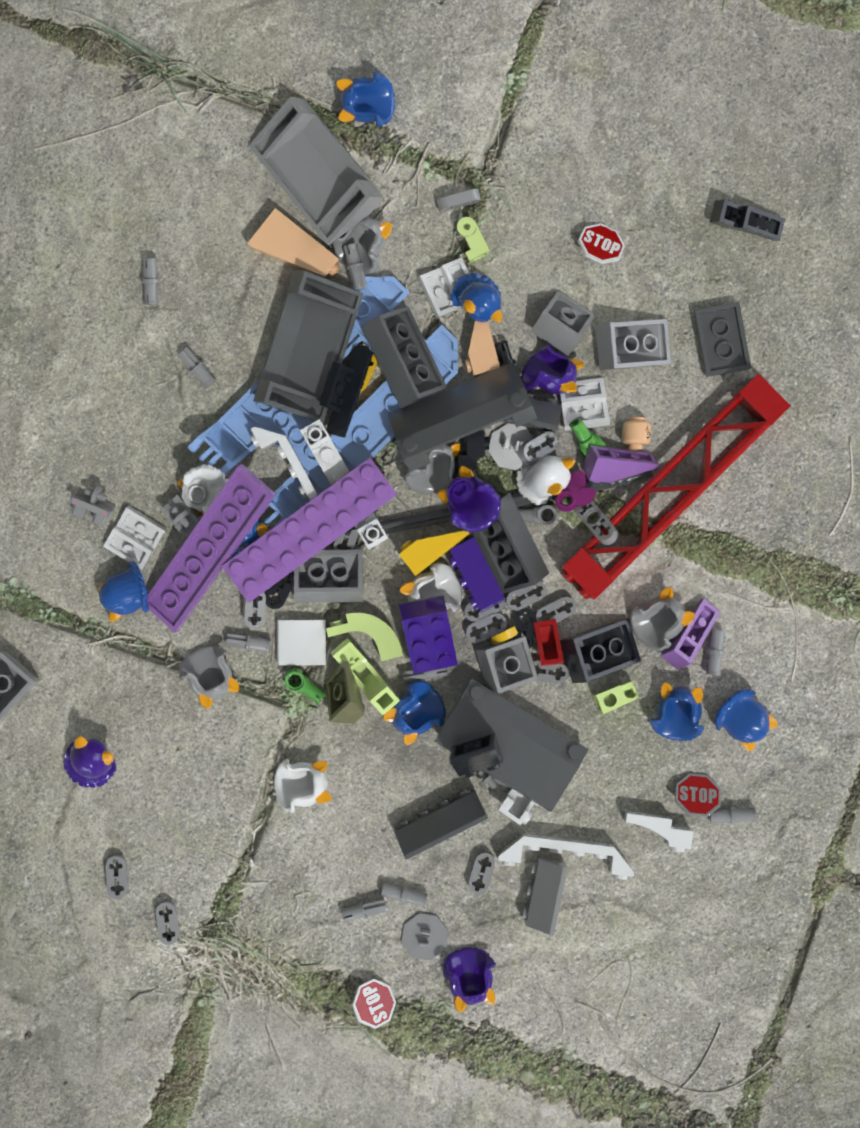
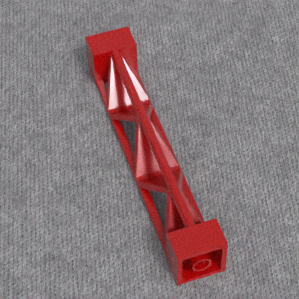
[560,373,791,600]

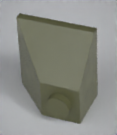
[324,661,365,724]

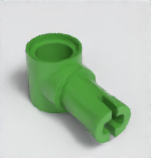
[569,418,606,459]
[284,666,326,704]

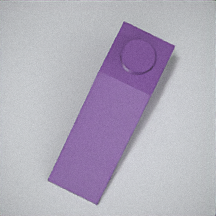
[582,445,659,483]
[660,598,720,669]

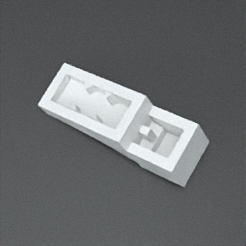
[624,810,693,852]

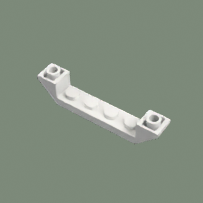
[300,419,388,550]
[250,427,318,501]
[497,833,634,880]

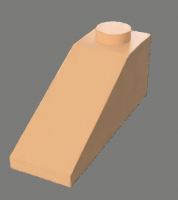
[465,321,500,377]

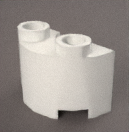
[498,788,539,826]

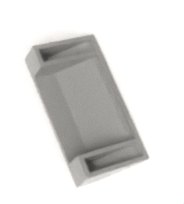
[249,96,384,245]

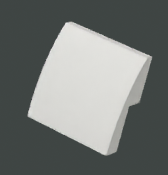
[418,257,469,319]
[560,378,610,431]
[103,506,167,570]
[277,620,326,665]

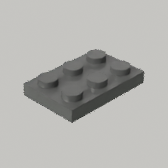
[694,302,751,377]

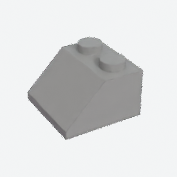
[531,290,596,356]
[476,636,538,694]

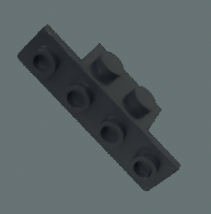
[319,346,373,438]

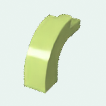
[326,612,403,661]
[330,638,400,715]

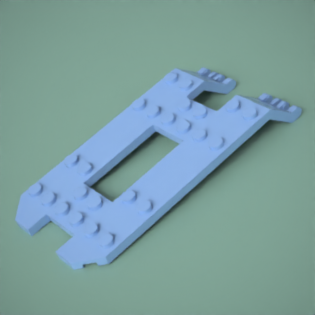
[188,276,458,529]

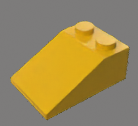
[399,531,470,576]

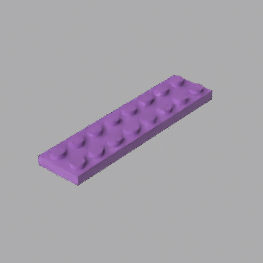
[222,458,397,603]
[147,464,276,633]

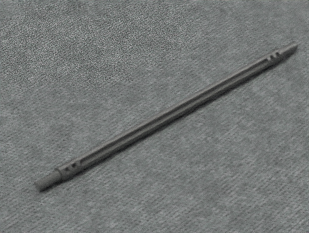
[343,470,653,541]

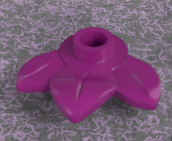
[555,470,597,512]

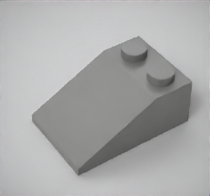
[596,319,671,371]

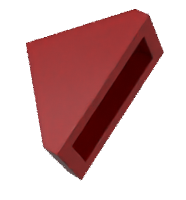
[534,619,564,667]

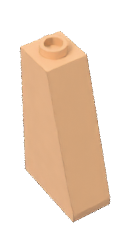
[247,208,340,279]

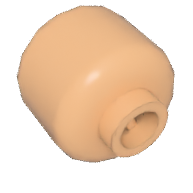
[622,417,652,450]

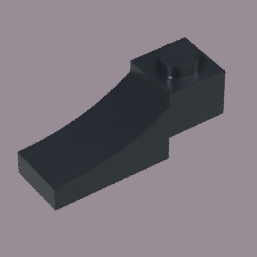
[710,199,785,241]
[458,431,489,472]

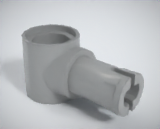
[518,504,560,526]

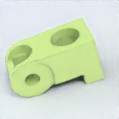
[457,217,490,264]
[592,680,639,714]

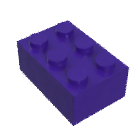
[448,537,505,613]
[399,595,458,674]

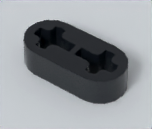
[266,572,294,609]
[512,608,536,649]

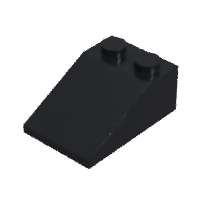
[560,618,641,683]
[449,733,503,778]

